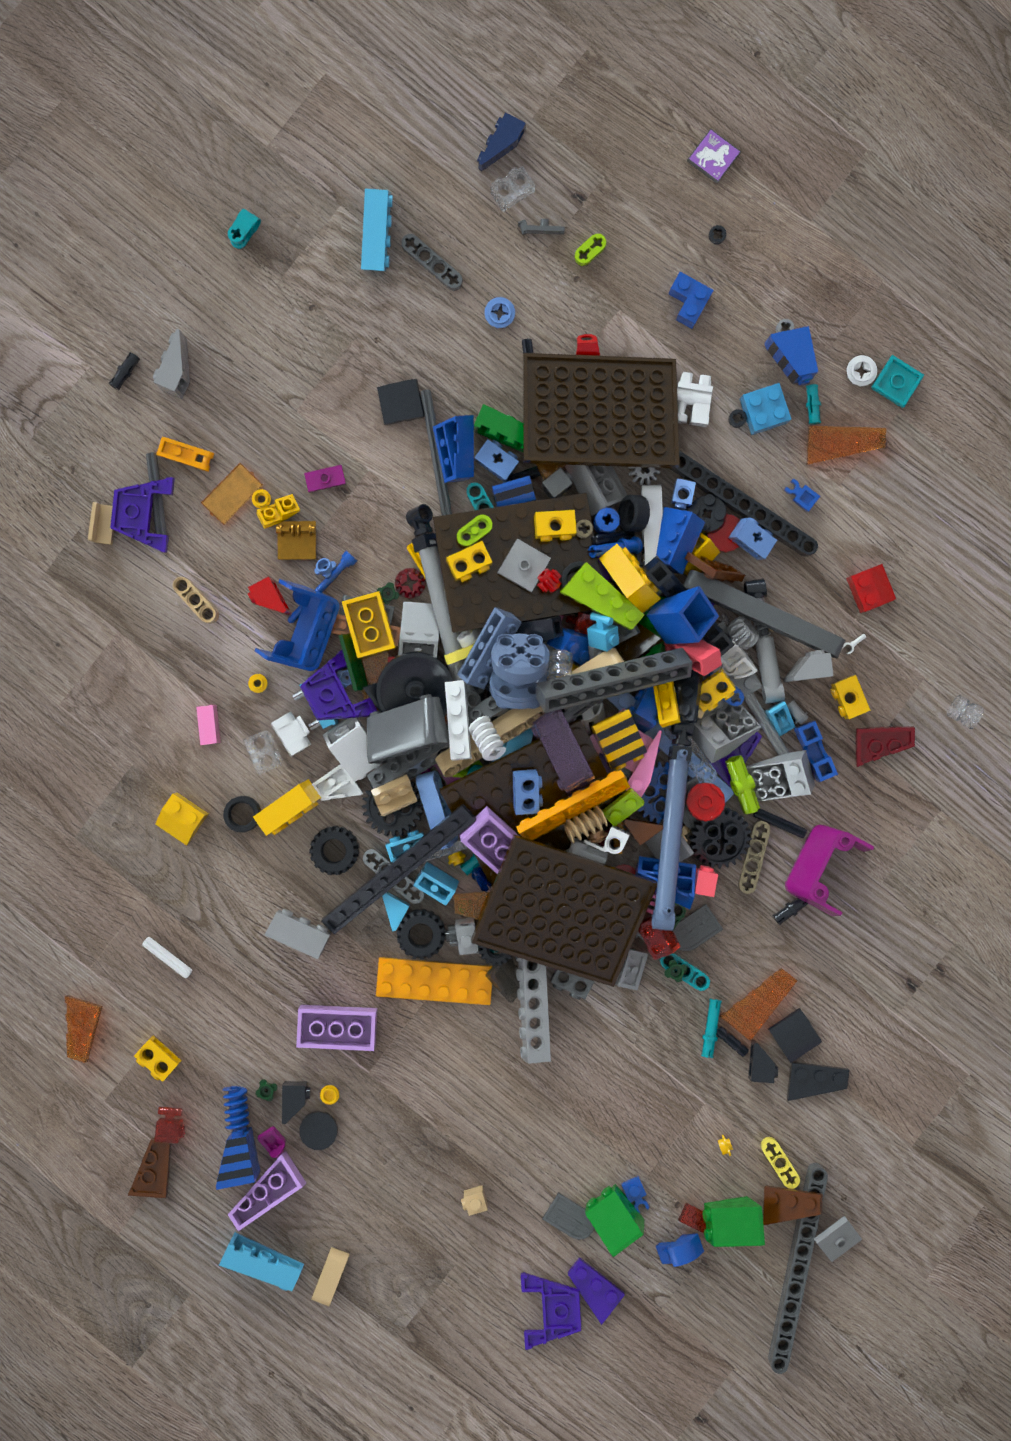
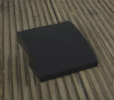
[377,379,425,426]
[768,1008,822,1063]

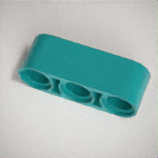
[466,482,493,510]
[659,950,710,991]

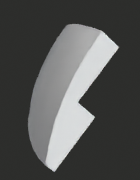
[713,639,757,679]

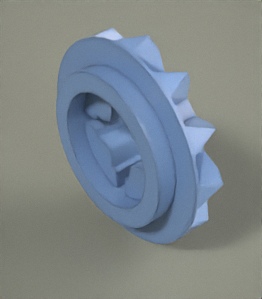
[485,297,515,329]

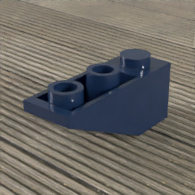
[477,112,526,171]

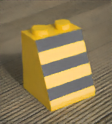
[590,709,647,771]

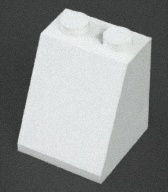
[323,718,382,782]

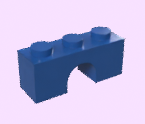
[793,721,838,782]

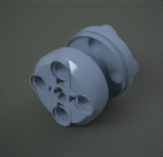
[490,634,550,709]

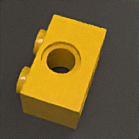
[534,510,576,542]
[830,675,871,719]

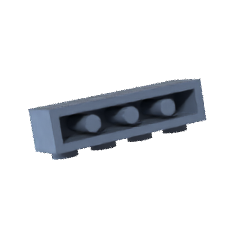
[457,607,522,689]

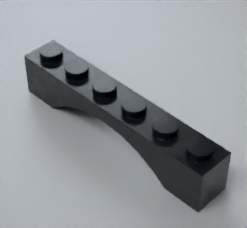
[642,555,735,656]

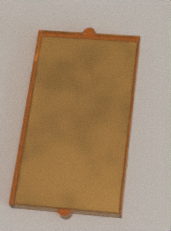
[201,463,263,525]

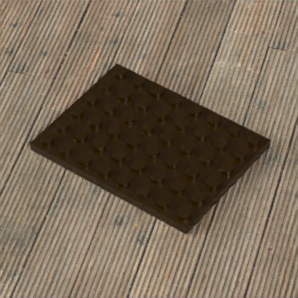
[523,353,679,468]
[433,493,601,633]
[440,718,629,886]
[471,834,657,987]

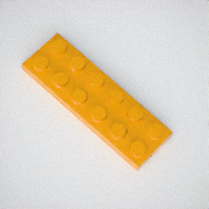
[516,770,630,840]
[376,957,493,1005]

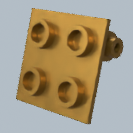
[276,521,316,560]

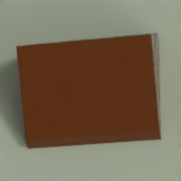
[623,818,663,846]

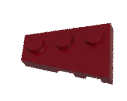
[856,726,915,767]

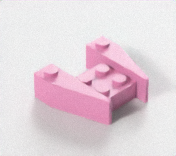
[590,708,662,797]

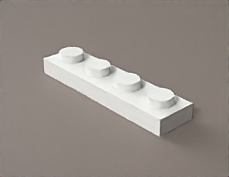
[445,680,472,761]

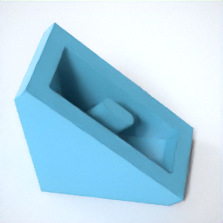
[765,701,795,736]
[382,892,410,931]

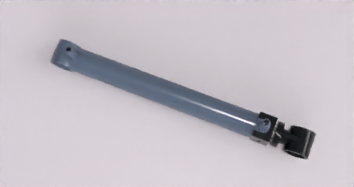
[652,723,694,931]

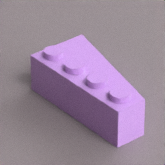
[228,1151,306,1231]

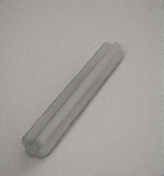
[744,693,789,756]

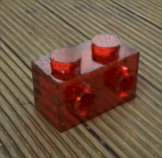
[639,917,681,960]

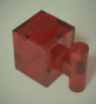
[566,612,596,635]
[155,1106,185,1143]

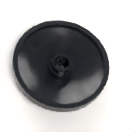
[376,652,453,717]

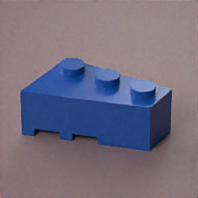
[433,415,474,483]
[656,507,705,574]
[547,628,590,667]
[628,686,658,733]
[635,856,696,909]

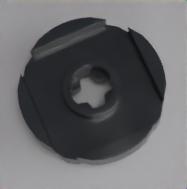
[688,494,727,534]

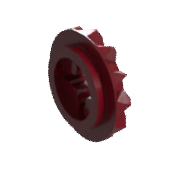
[395,568,426,599]

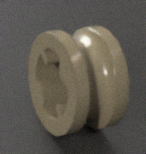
[576,520,593,538]

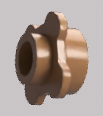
[587,827,608,843]

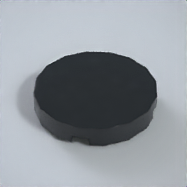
[299,1111,338,1150]

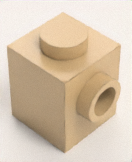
[461,1185,488,1216]

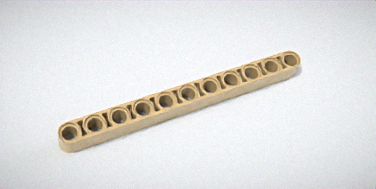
[435,648,624,777]

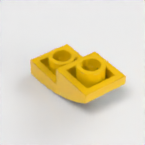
[256,494,300,529]

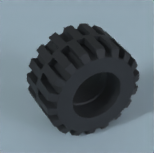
[309,826,360,875]
[397,909,446,960]

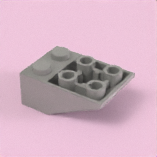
[153,329,190,399]
[398,602,440,659]
[690,704,762,763]
[746,750,815,802]

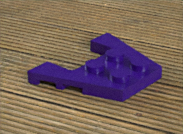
[110,477,175,553]
[300,650,377,721]
[521,1272,582,1350]

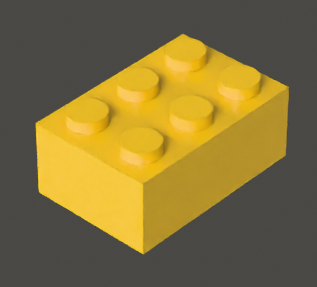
[599,544,661,613]
[342,591,396,659]
[253,779,321,836]

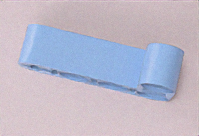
[416,771,458,850]

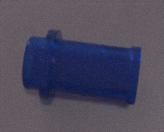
[471,867,492,892]

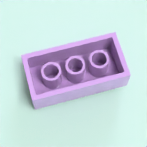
[459,806,519,874]
[296,1005,377,1051]

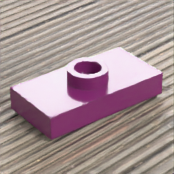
[304,465,346,493]

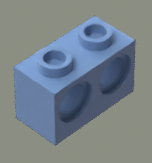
[513,770,543,815]

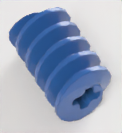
[593,507,620,534]
[222,1086,250,1129]

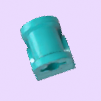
[228,209,261,249]

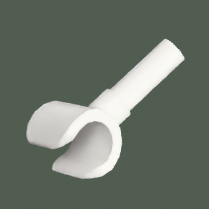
[843,634,866,654]

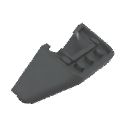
[367,694,449,764]

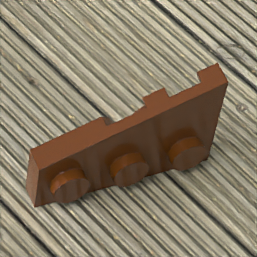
[685,552,746,583]
[127,1138,171,1198]
[763,1186,823,1225]

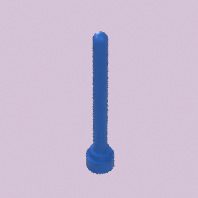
[288,550,357,623]

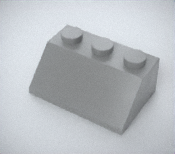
[565,465,627,516]
[783,650,833,682]
[265,909,331,959]

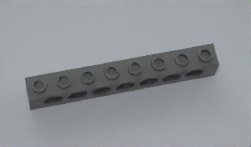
[536,648,692,713]
[367,696,510,789]

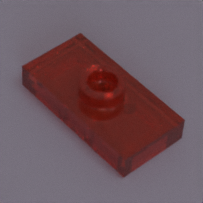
[678,1203,706,1233]

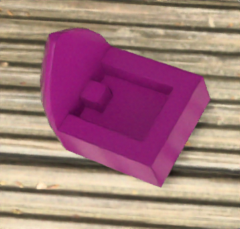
[258,1126,286,1158]

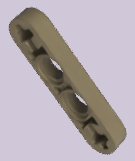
[738,821,770,894]

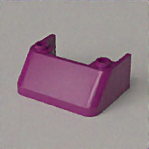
[785,825,874,916]

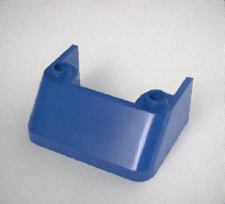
[255,579,340,671]

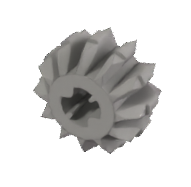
[628,467,660,486]
[727,616,759,650]

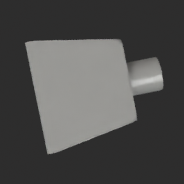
[455,917,479,956]

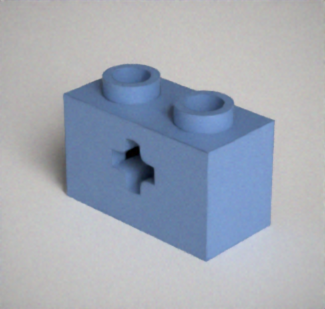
[474,439,519,483]
[728,517,777,560]

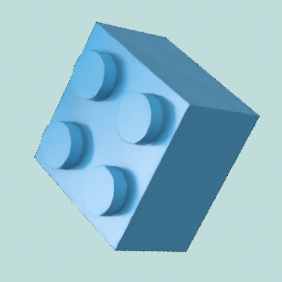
[739,383,791,435]

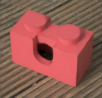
[695,865,718,897]

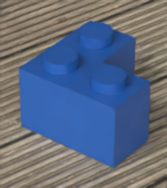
[668,272,714,329]

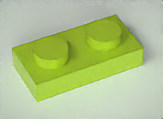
[602,788,644,827]

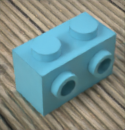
[385,830,424,862]
[413,862,459,905]

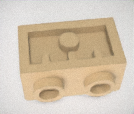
[371,775,417,816]

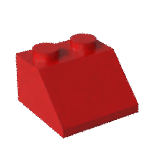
[846,564,896,613]
[247,576,292,615]

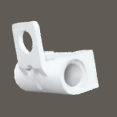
[271,712,311,757]
[583,825,630,854]

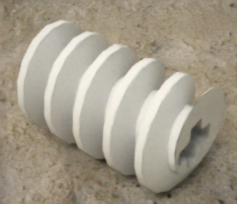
[469,716,506,761]

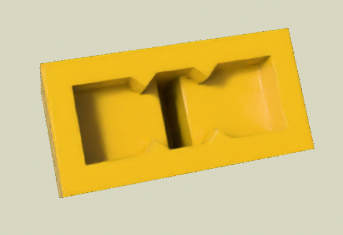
[446,541,492,582]
[699,668,736,712]
[134,1035,182,1082]

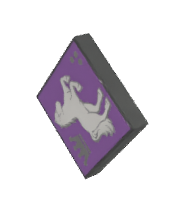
[687,129,741,184]

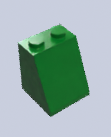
[585,1184,645,1257]
[702,1196,765,1247]

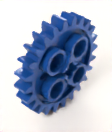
[637,762,688,824]

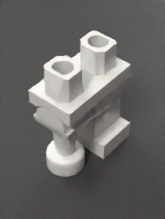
[677,372,713,427]

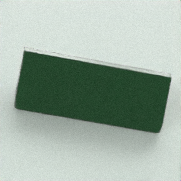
[339,633,368,692]

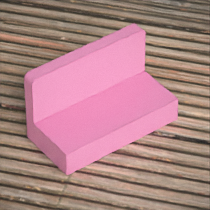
[196,705,221,745]

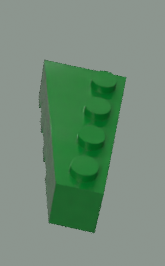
[474,404,523,453]

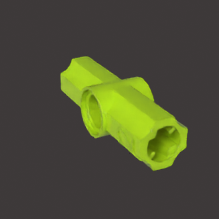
[725,755,760,814]

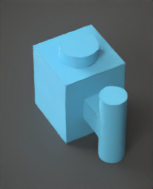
[587,612,619,652]

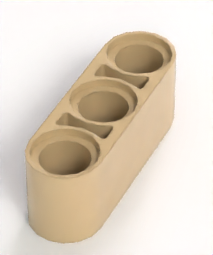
[173,577,219,624]
[311,1247,349,1306]

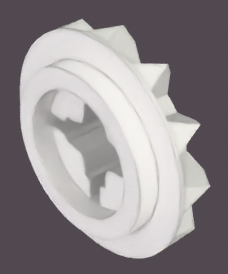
[846,355,877,387]

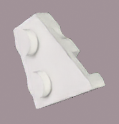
[312,764,363,801]

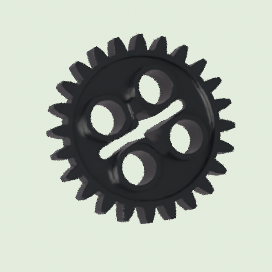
[362,782,424,837]
[689,808,752,869]

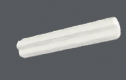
[142,937,192,978]

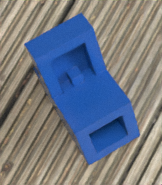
[656,1233,704,1267]

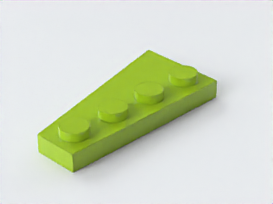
[560,562,644,630]

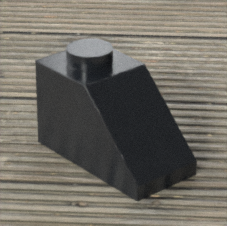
[748,1039,778,1083]
[282,1081,311,1124]

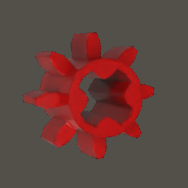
[537,568,562,593]

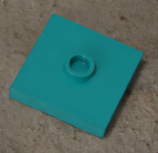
[871,355,924,409]

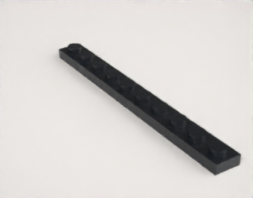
[321,804,476,934]

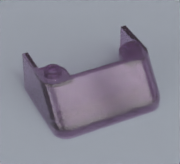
[531,709,596,796]

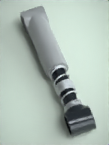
[744,578,785,704]

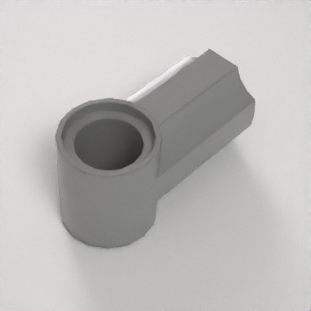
[568,838,608,864]

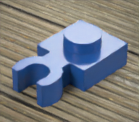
[784,479,820,512]
[621,1176,649,1213]

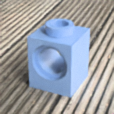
[671,478,696,509]

